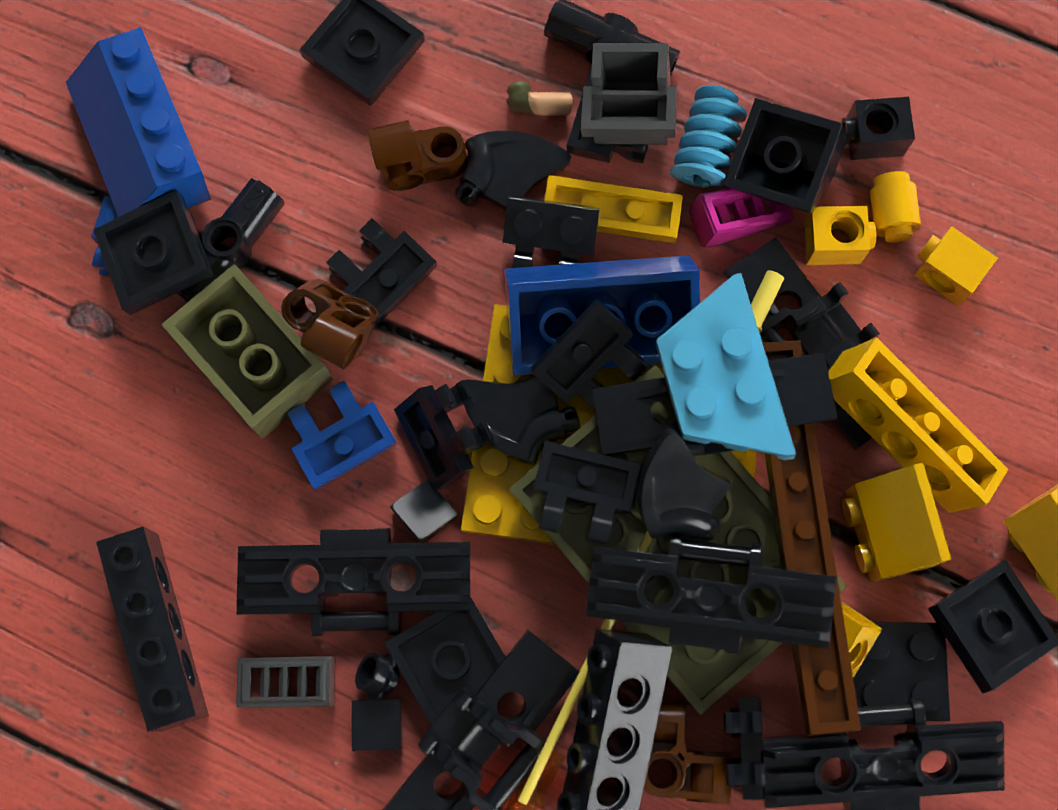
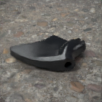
[455,131,571,210]
[463,377,581,465]
[637,428,731,541]

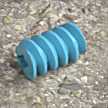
[670,85,748,187]

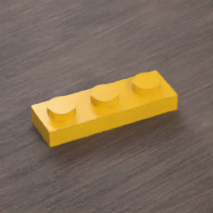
[545,175,683,244]

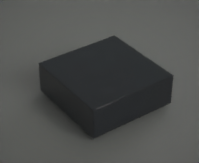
[352,699,403,751]

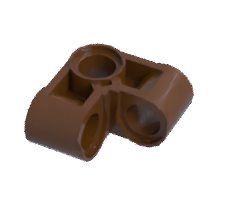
[368,120,468,191]
[281,279,379,370]
[643,701,732,804]

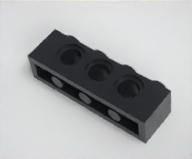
[96,527,209,732]
[557,629,673,810]

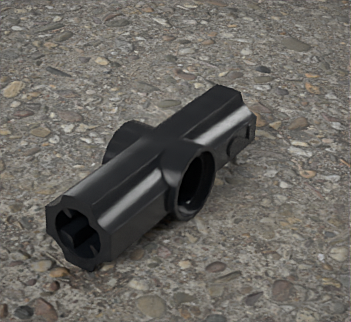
[544,0,680,76]
[177,178,285,302]

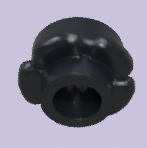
[355,652,399,700]

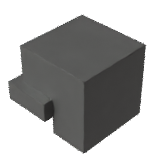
[581,43,677,145]

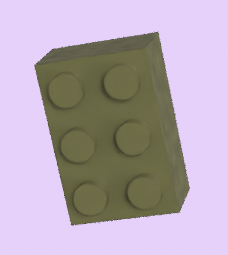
[161,264,333,439]

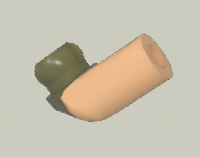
[506,81,573,115]

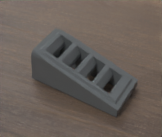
[236,656,336,708]

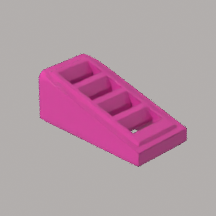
[689,188,794,248]

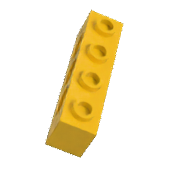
[828,337,1008,513]

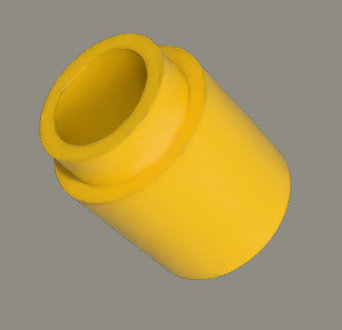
[869,171,921,243]

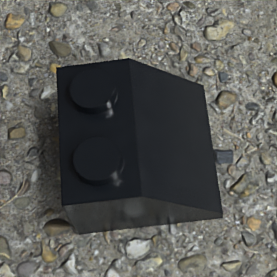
[724,98,848,214]

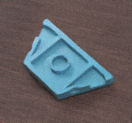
[656,273,796,460]

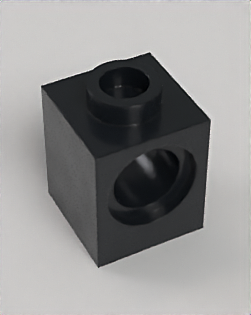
[841,96,915,160]

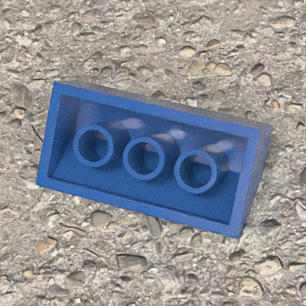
[65,27,211,217]
[504,255,700,375]

